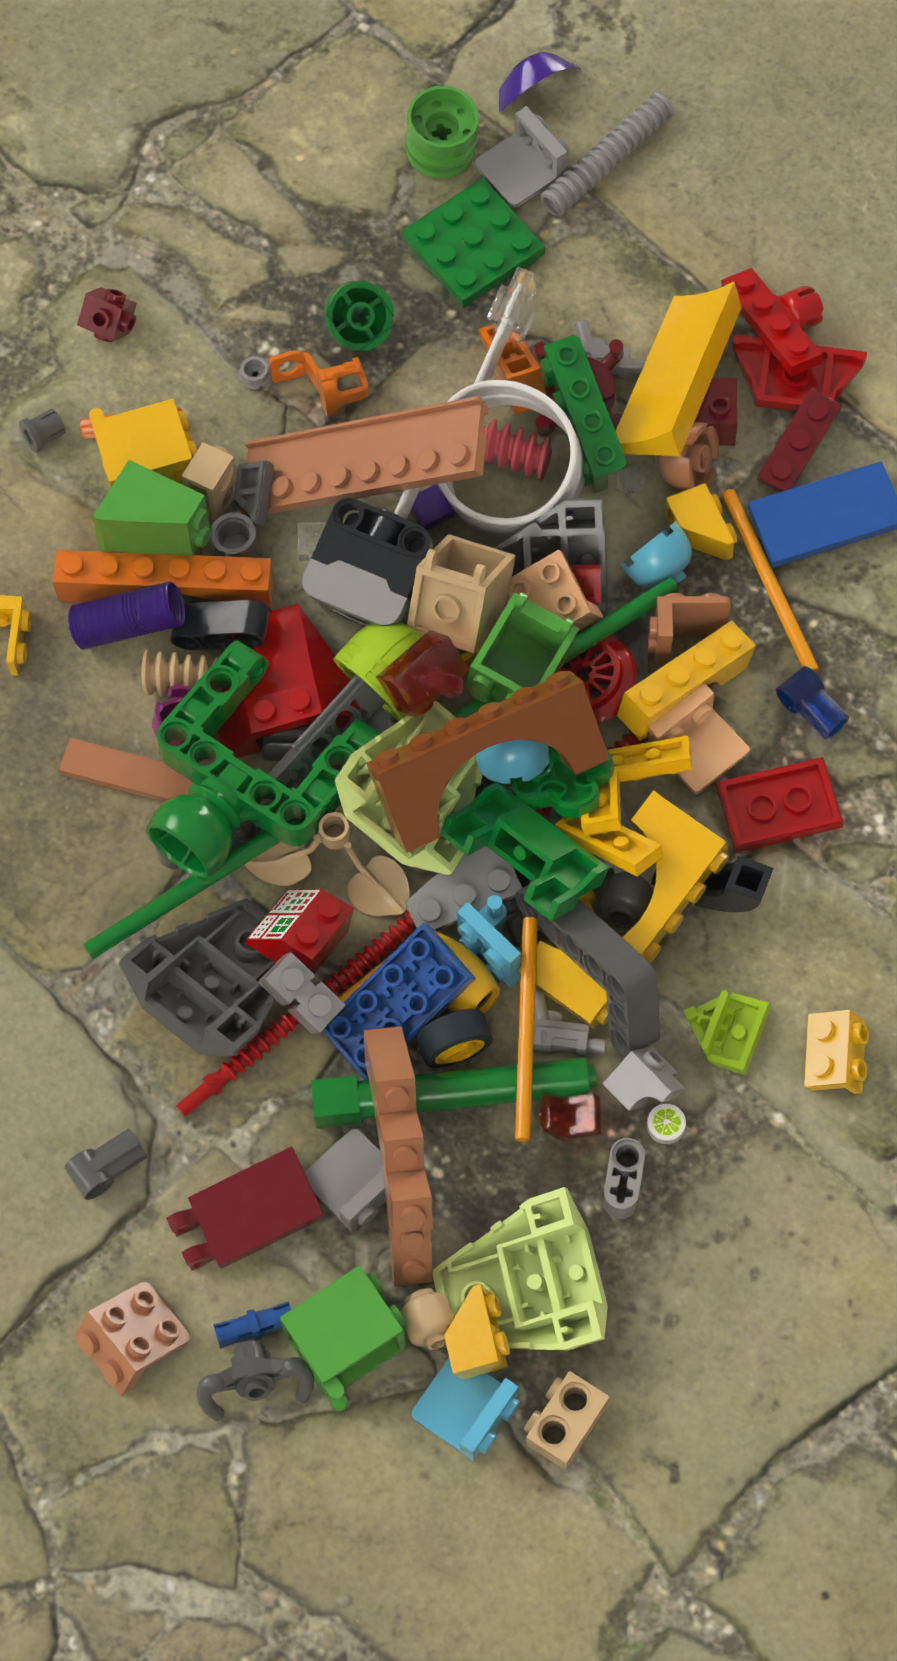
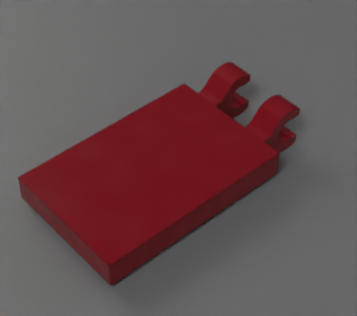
[166,1146,326,1271]

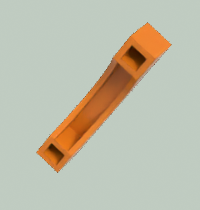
[53,550,274,609]

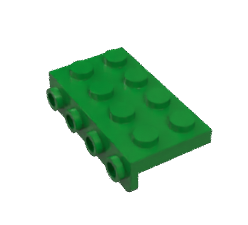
[540,335,626,493]

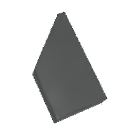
[234,460,274,527]

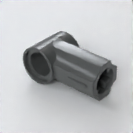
[65,1128,147,1200]

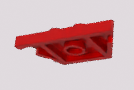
[732,335,867,412]

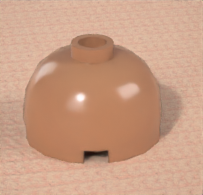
[655,422,719,491]

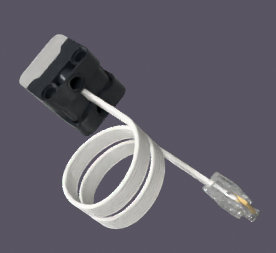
[302,267,585,629]

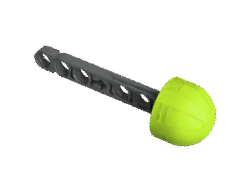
[230,623,436,851]

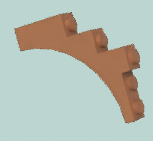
[363,1026,433,1287]

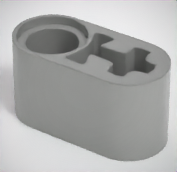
[603,1138,645,1219]

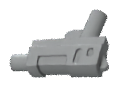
[575,320,646,378]
[533,991,606,1057]

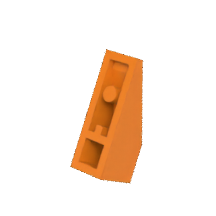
[478,322,546,414]

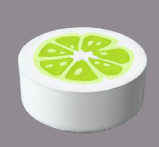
[647,1104,686,1144]

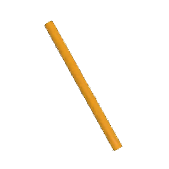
[722,489,819,676]
[515,917,538,1142]

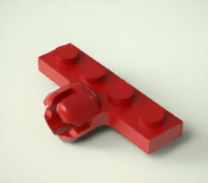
[721,268,824,376]

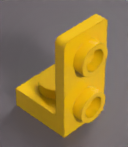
[0,595,32,676]

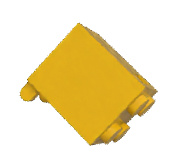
[89,398,197,488]

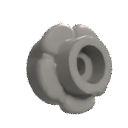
[238,356,272,390]

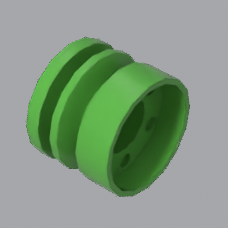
[405,86,479,178]

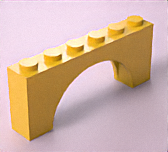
[518,791,729,1030]

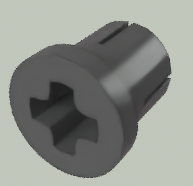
[19,409,66,453]

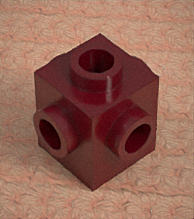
[77,287,137,342]

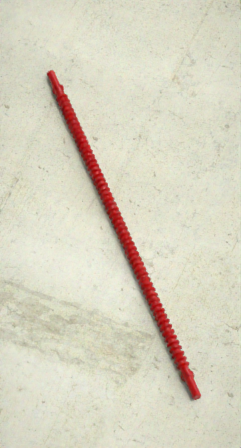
[175,682,716,1118]

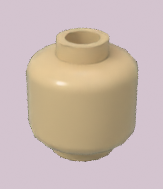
[400,1288,455,1350]

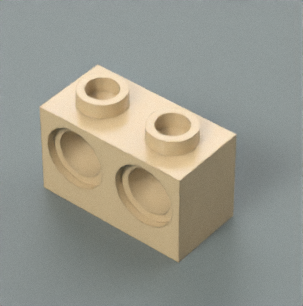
[182,442,237,521]
[524,1371,610,1471]

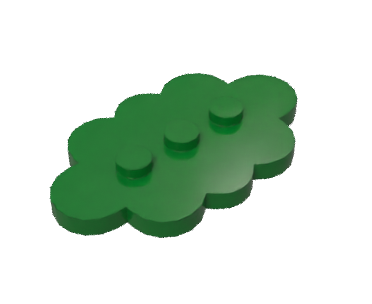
[505,746,614,818]

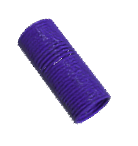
[68,581,185,650]

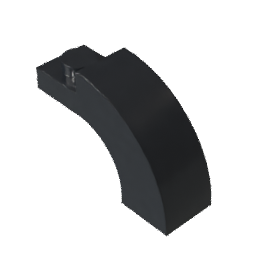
[651,855,774,912]

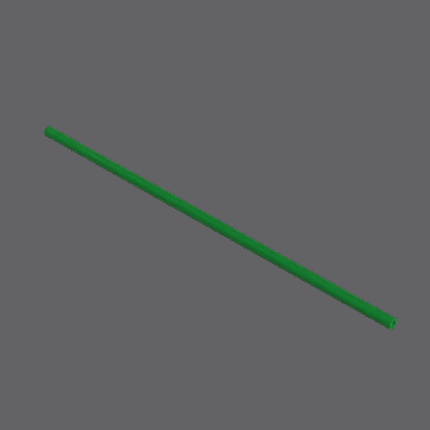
[83,577,679,959]

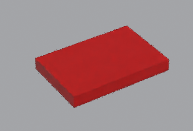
[716,757,844,853]

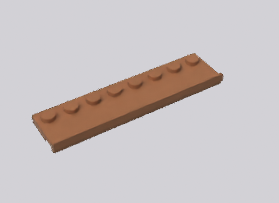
[240,396,489,518]

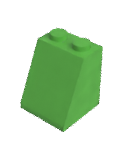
[92,460,212,555]

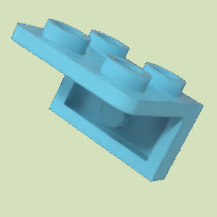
[412,1358,521,1462]

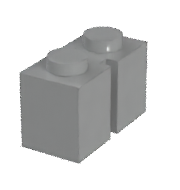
[258,952,346,1034]

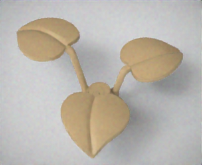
[245,805,410,917]

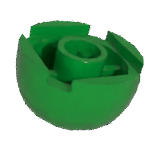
[324,281,394,351]

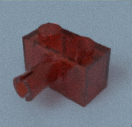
[376,630,469,717]

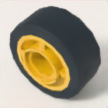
[416,1009,493,1068]

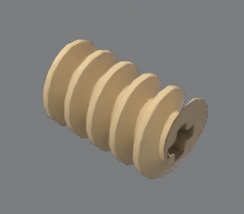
[141,649,218,698]

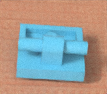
[457,895,521,988]

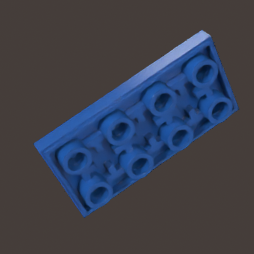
[747,461,897,568]
[323,922,476,1080]

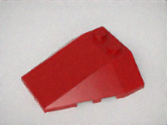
[218,603,360,758]

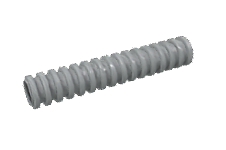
[541,92,674,217]

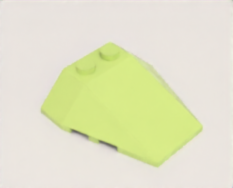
[334,698,482,875]
[432,1187,608,1351]

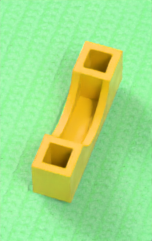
[617,620,756,741]

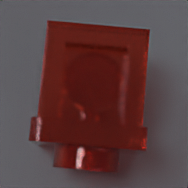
[539,1093,601,1140]

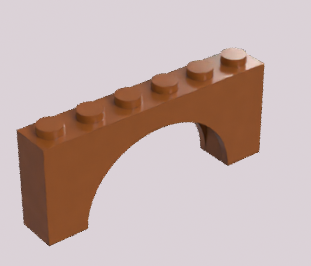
[366,670,610,853]

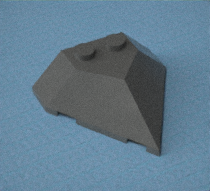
[494,498,608,631]

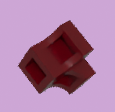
[694,378,738,446]

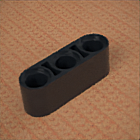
[170,600,271,650]

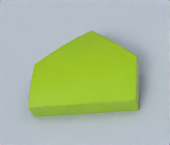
[683,989,771,1076]

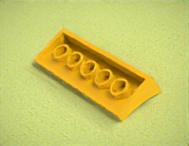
[615,282,742,456]

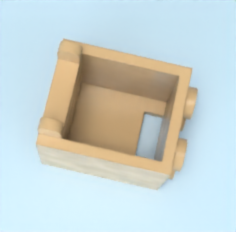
[407,534,516,653]

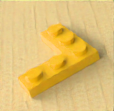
[581,735,693,836]

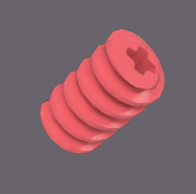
[483,419,552,482]

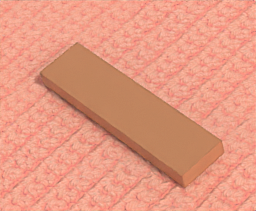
[59,738,193,802]

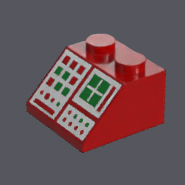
[245,889,354,974]

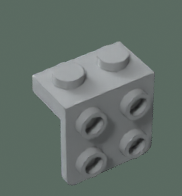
[475,106,569,208]
[305,1129,386,1233]

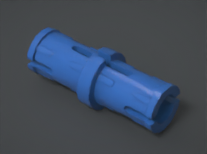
[213,1301,291,1349]

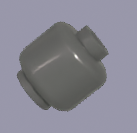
[600,872,653,928]

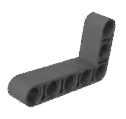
[515,885,660,1058]

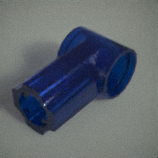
[775,666,849,740]

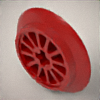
[559,631,637,724]

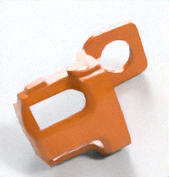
[269,350,369,417]

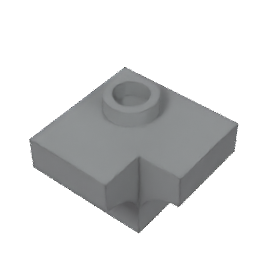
[602,1046,685,1111]

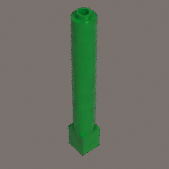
[311,1057,597,1128]

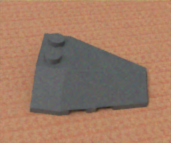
[119,898,275,1056]

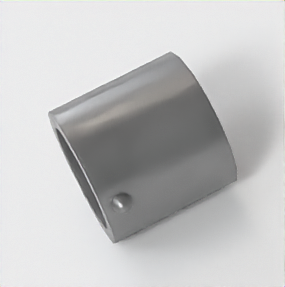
[210,512,259,558]

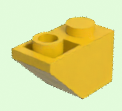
[665,483,737,560]
[444,1284,510,1380]

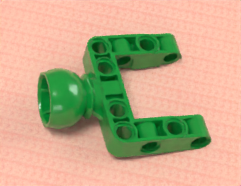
[146,640,381,879]

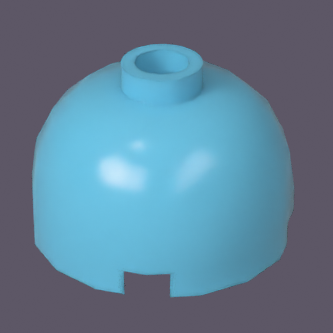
[619,521,692,589]
[475,740,549,784]

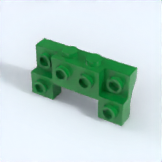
[440,782,609,922]

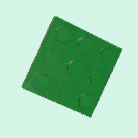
[401,178,545,308]

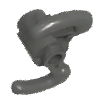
[196,1341,315,1421]

